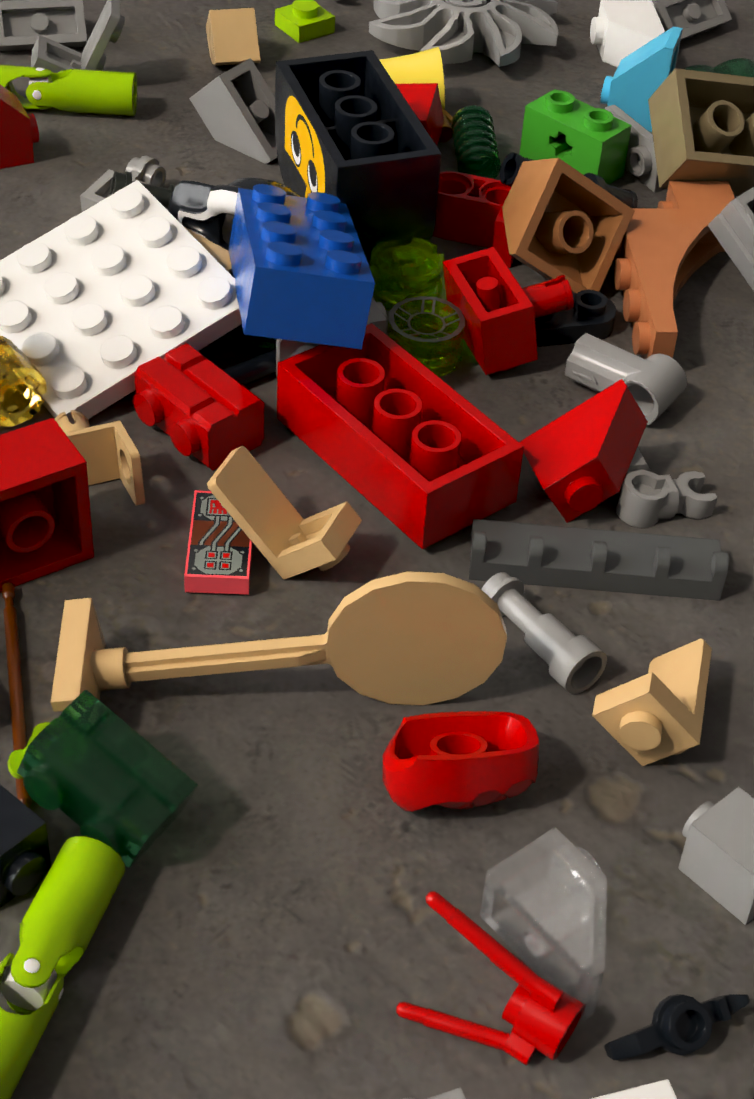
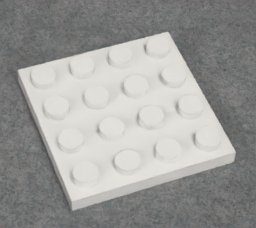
[0,180,242,424]

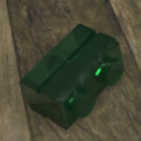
[17,690,198,868]

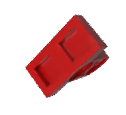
[433,171,514,268]

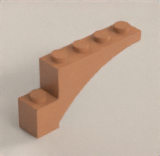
[613,181,735,359]

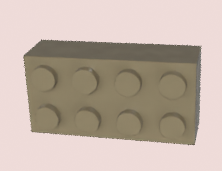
[648,68,754,196]

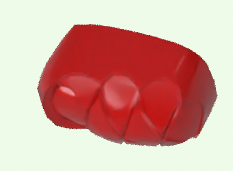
[383,711,539,812]

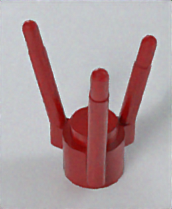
[396,891,586,1066]

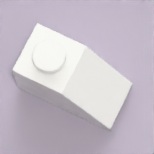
[590,0,665,67]

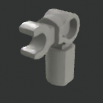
[615,447,718,528]

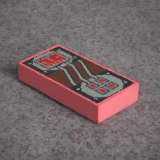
[184,490,253,595]

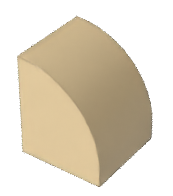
[206,8,261,66]

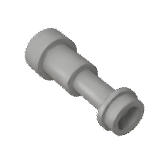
[481,572,607,694]

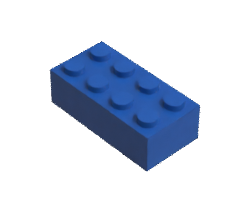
[228,184,375,350]

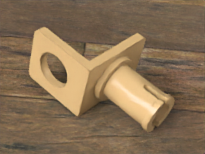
[55,410,145,506]

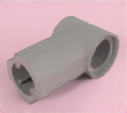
[565,333,687,425]

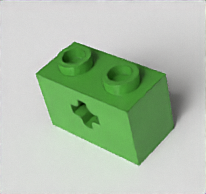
[520,89,632,184]

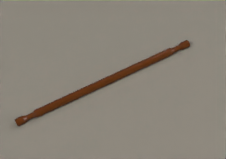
[2,582,32,809]

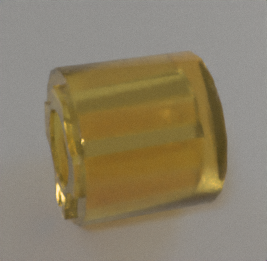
[0,336,47,427]

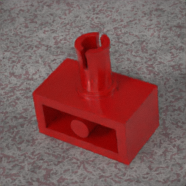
[442,247,574,375]

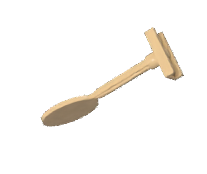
[51,571,507,747]

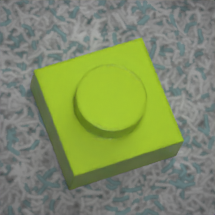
[275,0,335,43]

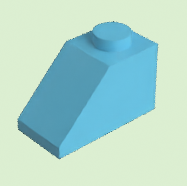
[600,26,683,132]

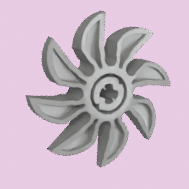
[369,0,558,67]

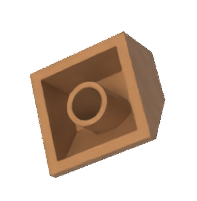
[502,158,635,293]

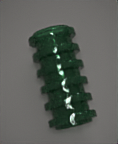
[451,105,501,179]

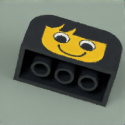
[275,50,442,252]

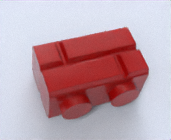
[133,343,264,471]

